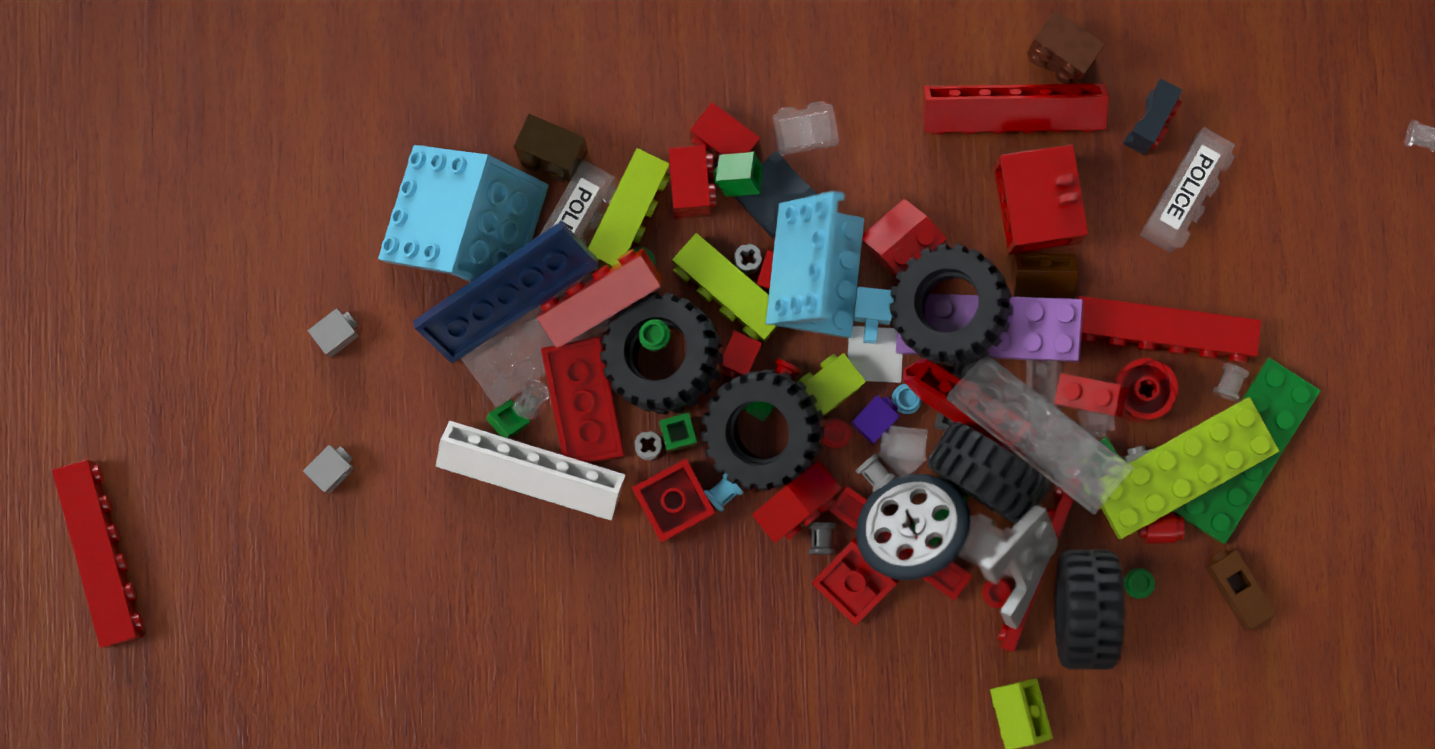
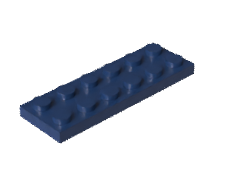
[413,221,599,363]

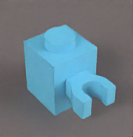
[853,287,894,344]

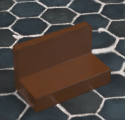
[1014,253,1078,299]

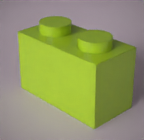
[796,353,866,417]
[990,678,1053,749]

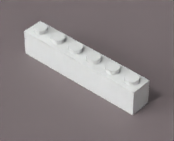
[436,421,625,520]

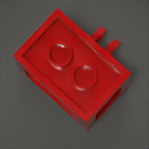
[993,144,1088,255]

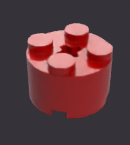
[1112,358,1178,423]

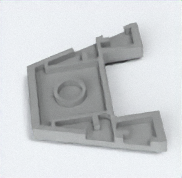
[980,505,1058,630]

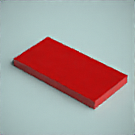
[540,336,624,463]

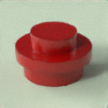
[821,418,851,449]
[982,578,1013,608]

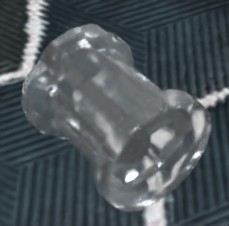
[1405,120,1435,152]
[1213,363,1250,402]
[513,380,549,419]

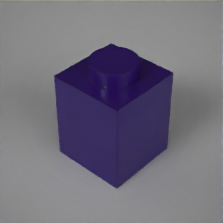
[851,395,899,445]

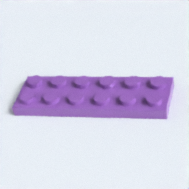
[896,294,1084,363]

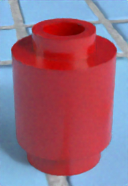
[1138,513,1184,544]

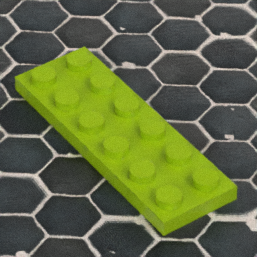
[1089,397,1279,539]

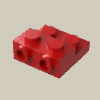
[811,537,900,626]

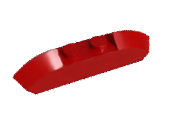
[903,359,1037,456]

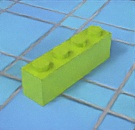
[588,148,671,268]
[672,233,779,343]

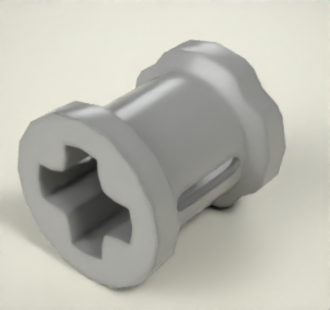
[734,244,762,275]
[635,431,662,461]
[855,453,895,492]

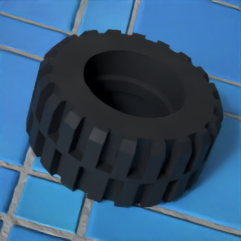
[889,244,1013,366]
[600,293,723,415]
[701,370,825,491]
[928,422,1050,524]
[1054,550,1125,670]

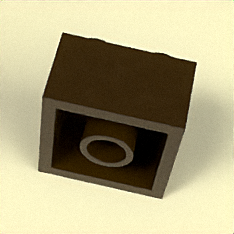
[514,114,588,183]

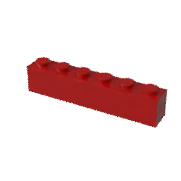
[922,83,1109,135]
[1076,296,1261,364]
[52,459,145,648]

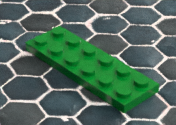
[1171,358,1321,545]

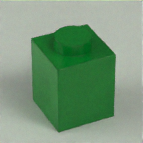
[714,152,764,197]
[659,412,697,454]

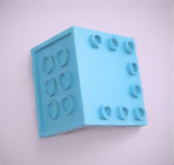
[378,145,549,282]
[766,191,864,338]

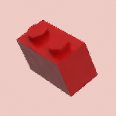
[690,102,760,163]
[1054,373,1128,418]

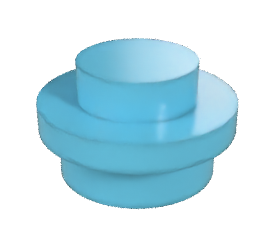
[892,384,922,414]

